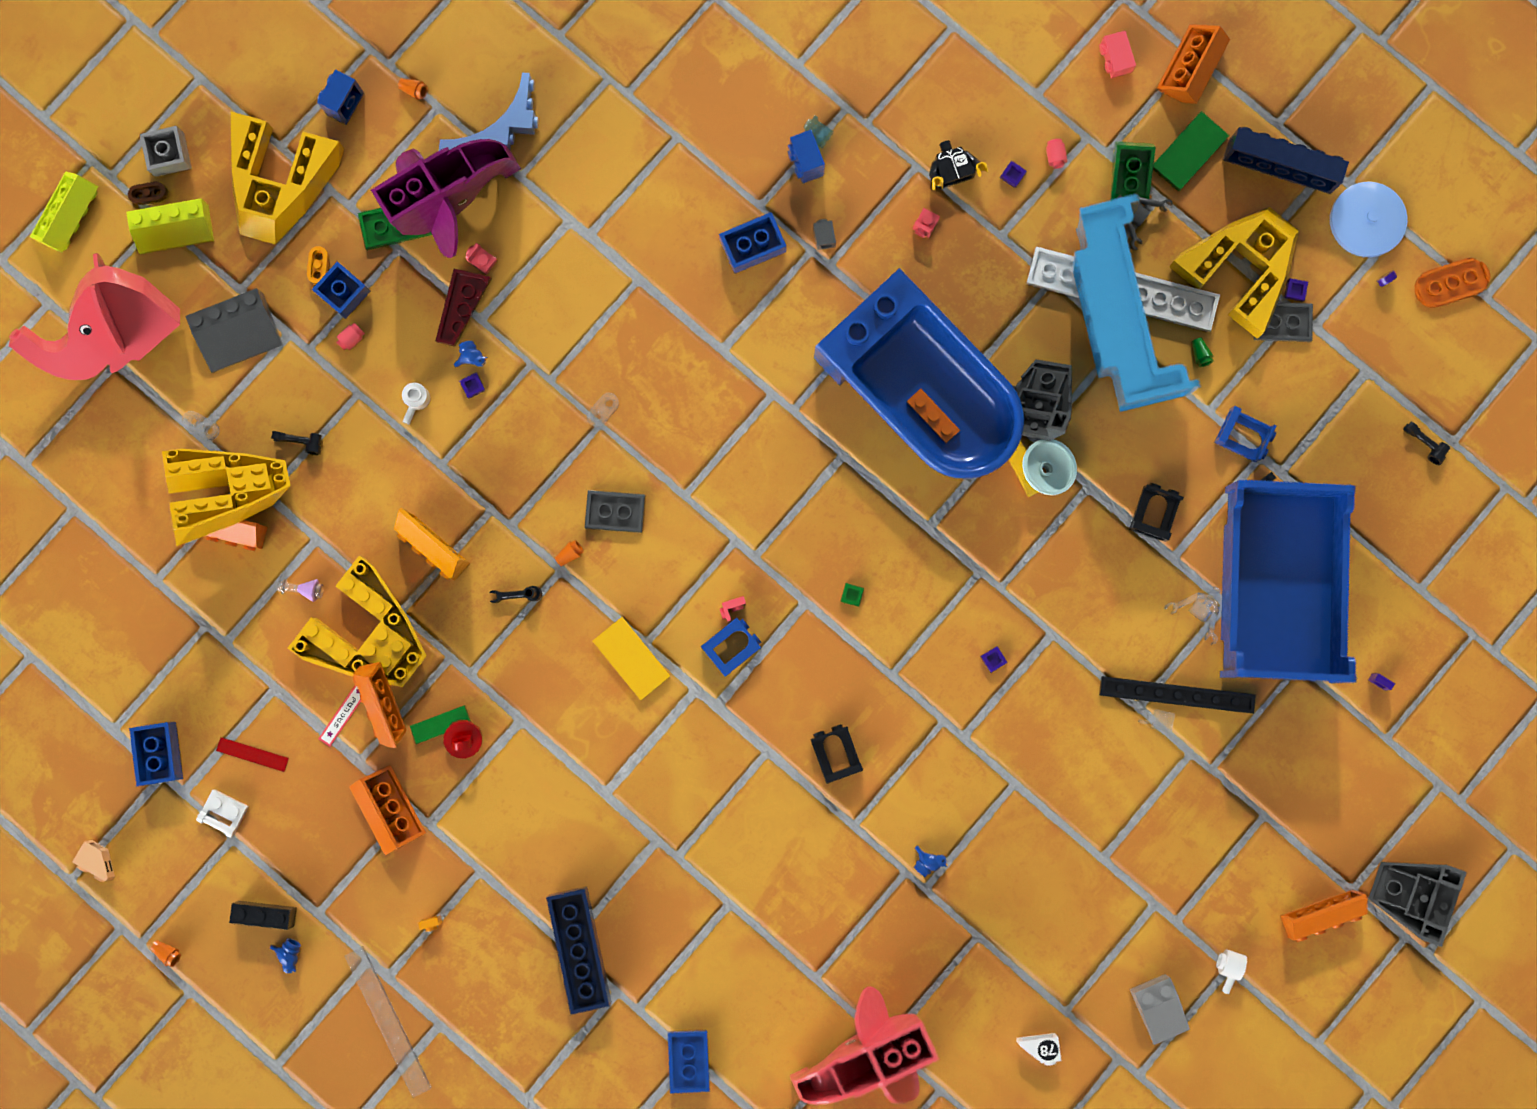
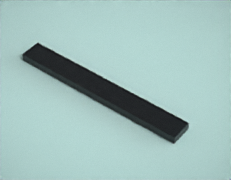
[1099,676,1256,714]

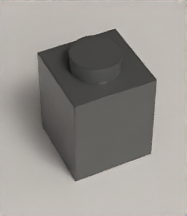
[813,219,836,250]

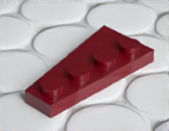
[435,269,492,347]

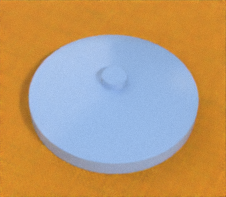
[1330,182,1408,258]

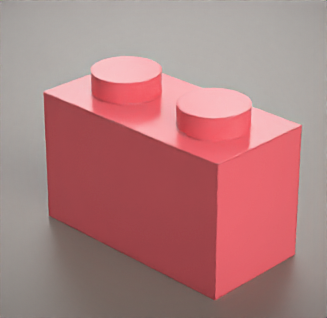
[1099,31,1136,78]

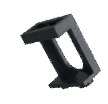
[1129,483,1184,542]
[810,724,863,784]

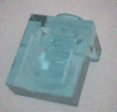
[803,115,833,148]

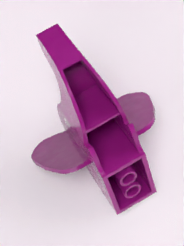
[371,139,521,258]

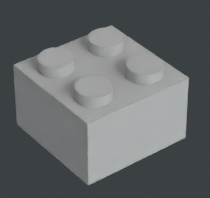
[140,126,192,177]

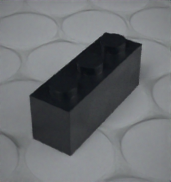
[229,901,297,930]

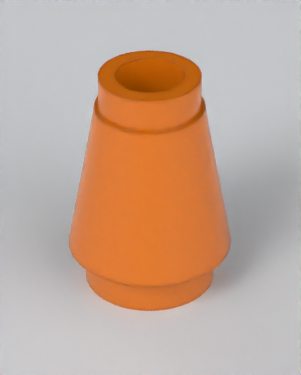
[398,78,428,100]
[555,540,584,566]
[150,940,181,967]

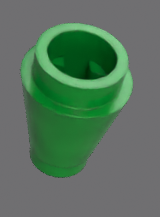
[1191,337,1214,367]

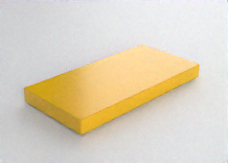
[593,617,670,700]

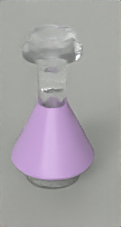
[278,579,324,602]

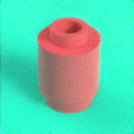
[1046,139,1068,169]
[336,323,365,350]

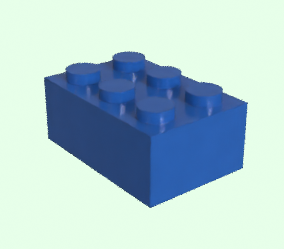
[719,212,787,274]
[129,722,183,786]

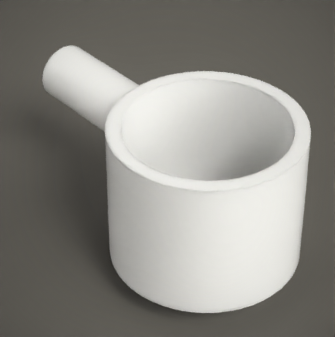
[402,383,430,425]
[1216,949,1247,994]

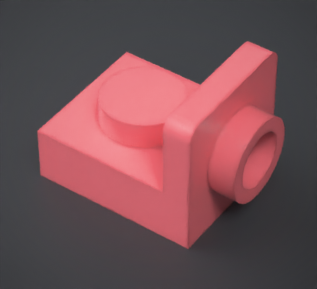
[913,208,940,238]
[465,243,498,275]
[720,596,746,622]

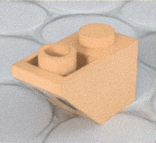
[73,840,115,882]

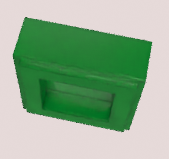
[840,583,864,607]

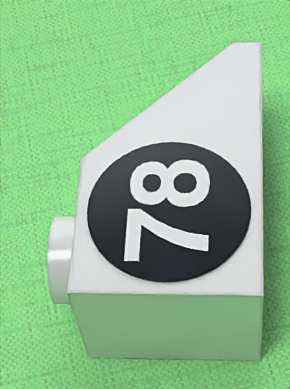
[1016,1033,1061,1065]

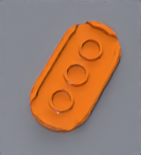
[1414,258,1490,308]

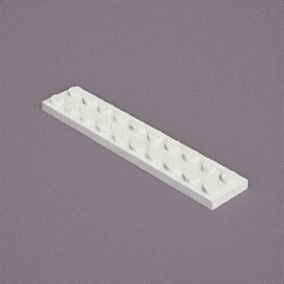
[1026,247,1220,332]

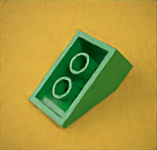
[1110,141,1156,200]

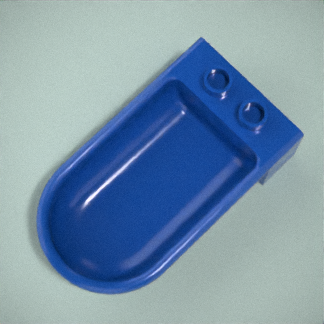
[814,268,1024,479]

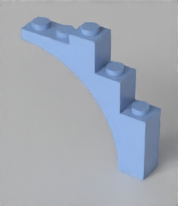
[439,72,539,150]

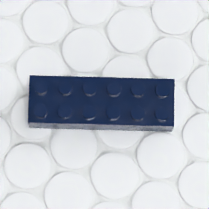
[1223,127,1349,194]
[546,886,612,1015]

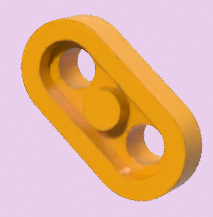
[307,246,329,285]

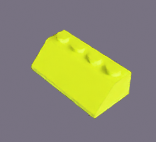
[30,171,98,253]
[126,198,214,254]

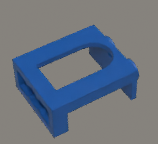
[1214,406,1277,462]
[701,618,762,677]

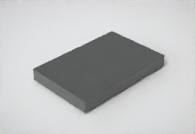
[1254,302,1313,342]
[585,490,645,533]

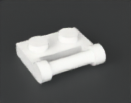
[196,789,249,838]

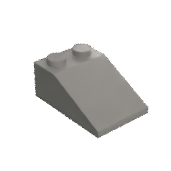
[1130,974,1190,1045]

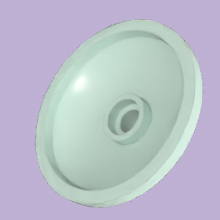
[1022,439,1077,495]

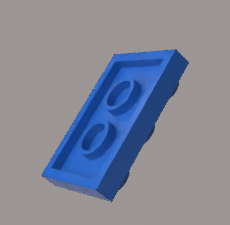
[668,1030,710,1093]

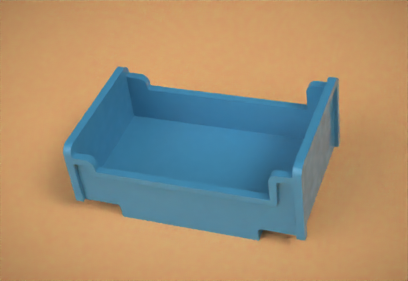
[1072,194,1200,412]

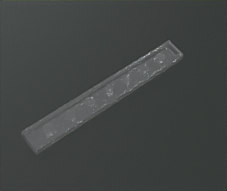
[344,946,432,1098]

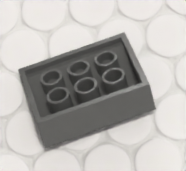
[185,288,283,373]

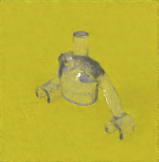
[1164,587,1220,645]

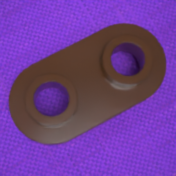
[128,181,168,205]

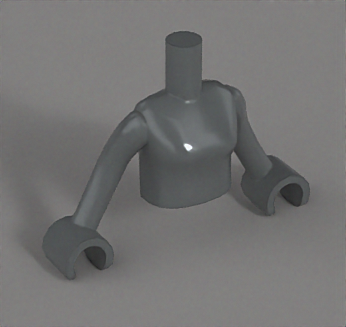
[1116,195,1172,250]

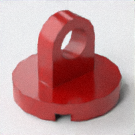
[443,720,482,759]

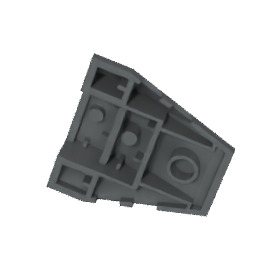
[1013,360,1072,441]
[1368,862,1467,947]

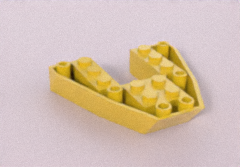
[231,111,344,244]
[1169,207,1299,339]
[162,449,291,547]
[288,556,426,687]

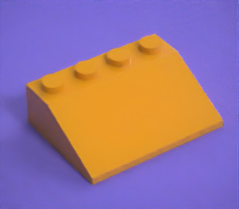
[394,508,470,580]

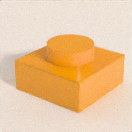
[418,915,442,932]

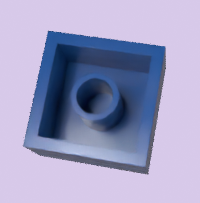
[317,69,364,125]
[787,130,825,183]
[312,261,370,319]

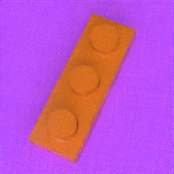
[907,389,960,444]

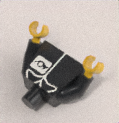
[929,140,989,190]

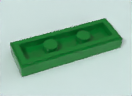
[410,705,471,744]

